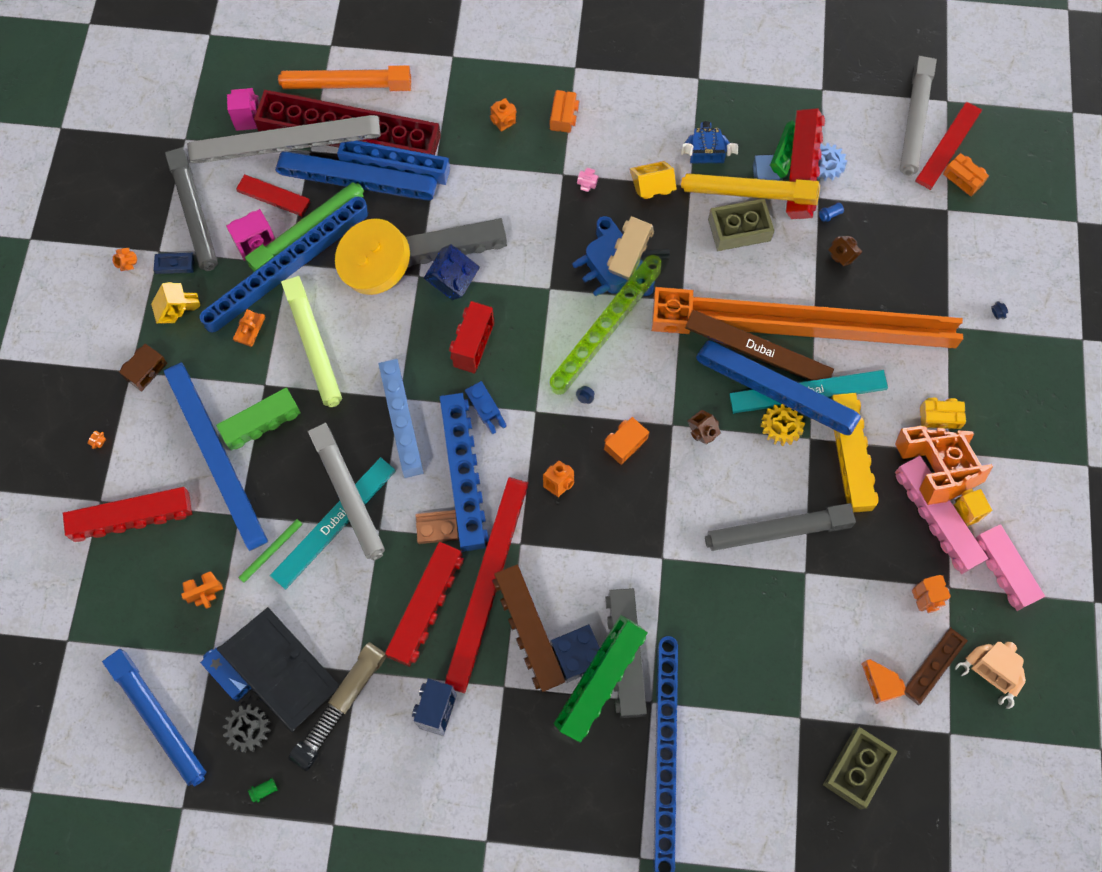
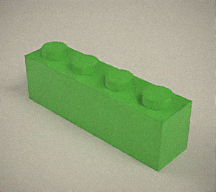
[216,387,301,450]

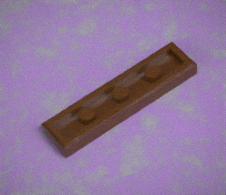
[904,627,968,706]

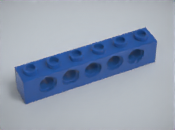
[337,141,450,185]

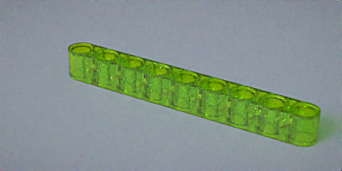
[550,255,661,395]

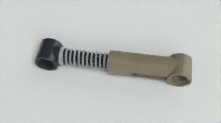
[288,642,386,771]

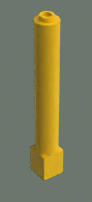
[681,174,820,205]

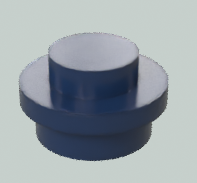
[991,301,1008,320]
[576,386,595,404]

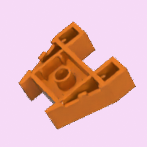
[895,426,993,505]

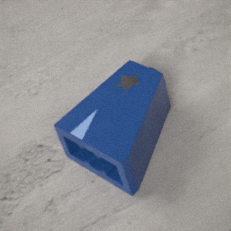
[200,648,252,702]

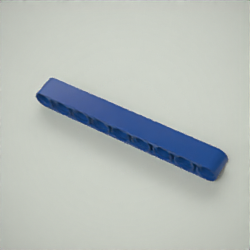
[275,152,437,200]
[696,340,861,435]

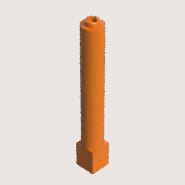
[278,65,411,91]

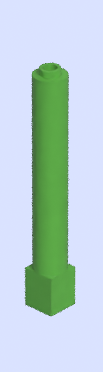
[245,182,364,272]

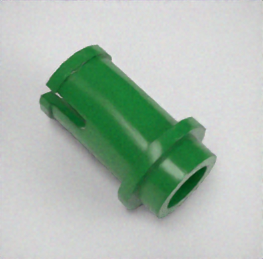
[248,778,278,803]

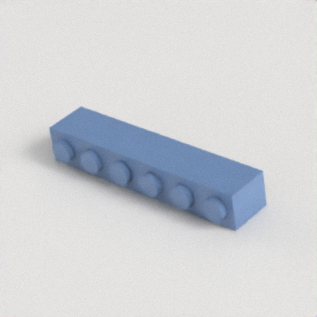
[378,359,424,478]

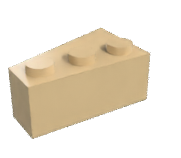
[607,216,654,281]

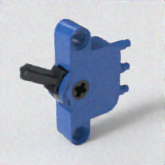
[572,216,670,296]

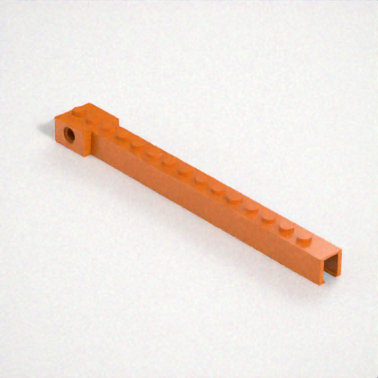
[651,287,963,348]

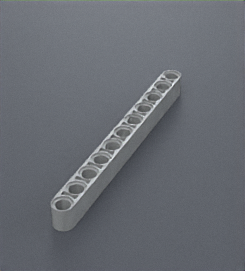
[187,115,381,163]

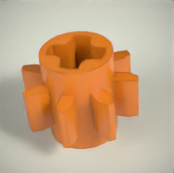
[112,248,137,271]

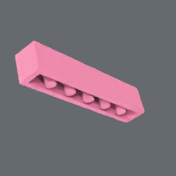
[895,456,988,574]

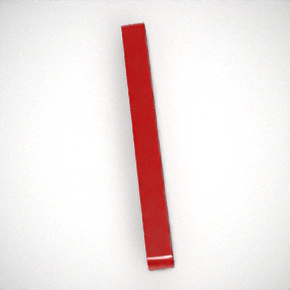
[445,477,528,694]

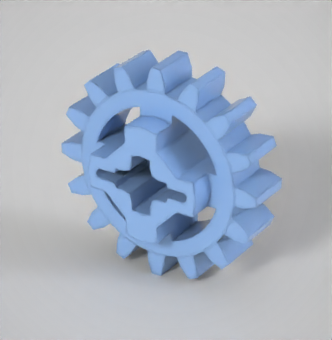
[817,143,847,181]

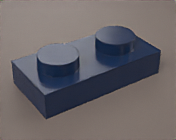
[153,253,194,274]

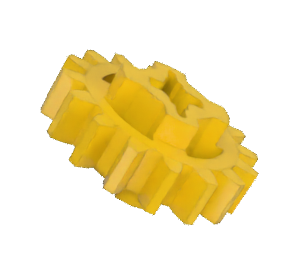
[761,404,805,446]

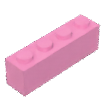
[975,524,1045,611]

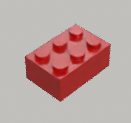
[449,301,494,374]

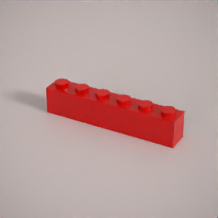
[786,108,825,219]
[63,487,193,542]
[385,542,464,667]

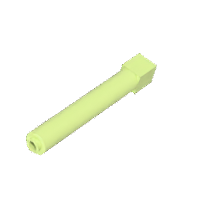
[281,276,342,407]

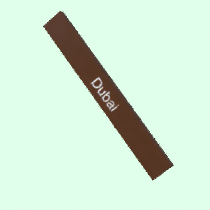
[685,310,834,381]

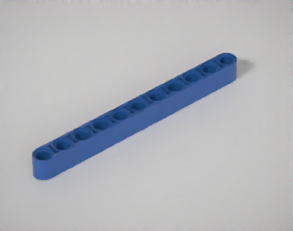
[200,197,368,332]
[163,362,268,551]
[653,636,678,872]

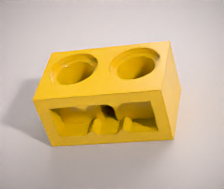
[953,489,993,527]

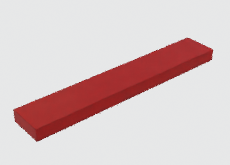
[915,101,982,190]

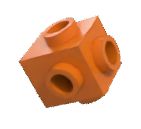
[490,98,517,132]
[543,461,574,497]

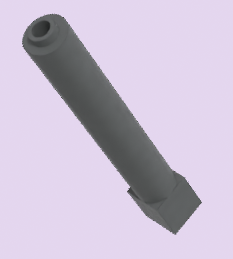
[165,147,218,271]
[705,503,856,551]

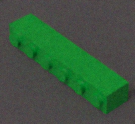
[554,615,648,742]

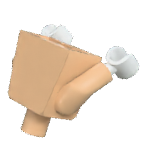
[955,642,1026,709]

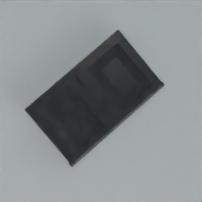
[217,607,340,732]

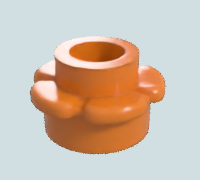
[88,431,106,449]

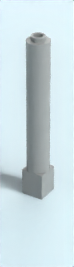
[900,56,937,176]
[308,423,385,560]

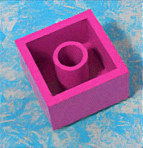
[226,209,275,261]

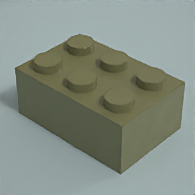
[708,198,775,251]
[823,727,898,810]

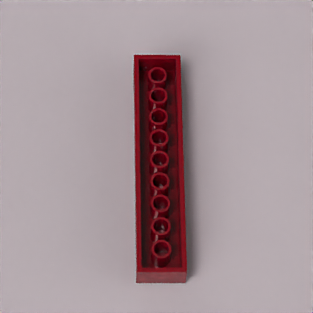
[254,89,441,155]

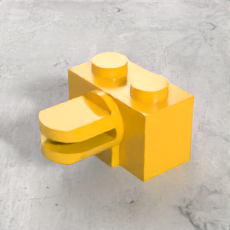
[151,282,200,323]

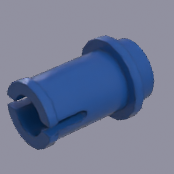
[819,202,844,222]

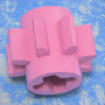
[577,168,599,192]

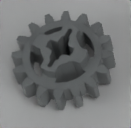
[223,705,271,753]

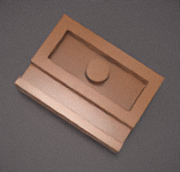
[415,510,458,544]

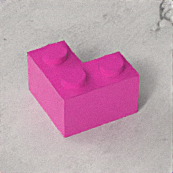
[227,88,259,131]

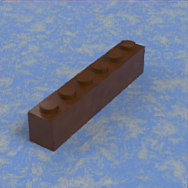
[492,564,566,692]

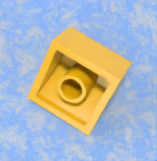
[630,161,677,199]

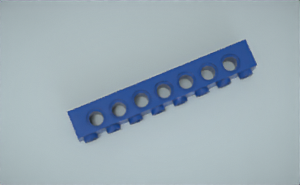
[440,393,489,552]

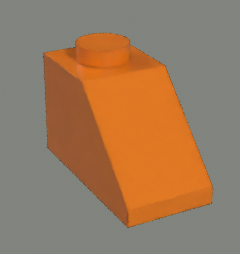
[862,659,905,704]

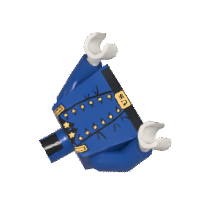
[681,121,738,163]

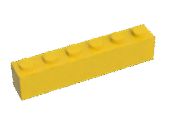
[831,393,878,512]

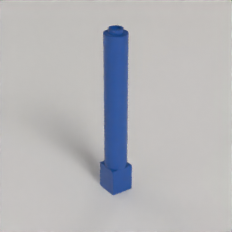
[102,648,206,786]

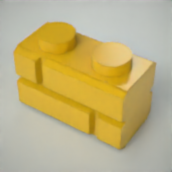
[920,398,966,429]

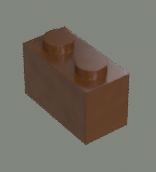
[119,343,168,392]

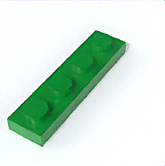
[770,120,795,178]

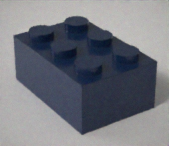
[412,678,457,736]

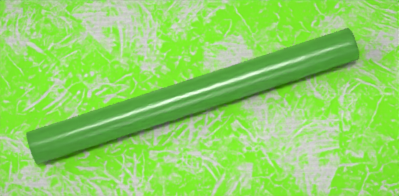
[238,519,303,583]

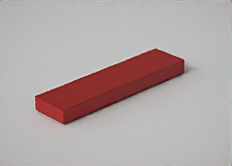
[236,174,311,217]

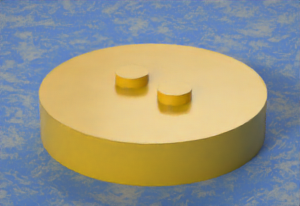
[335,219,410,295]

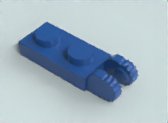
[465,381,507,434]

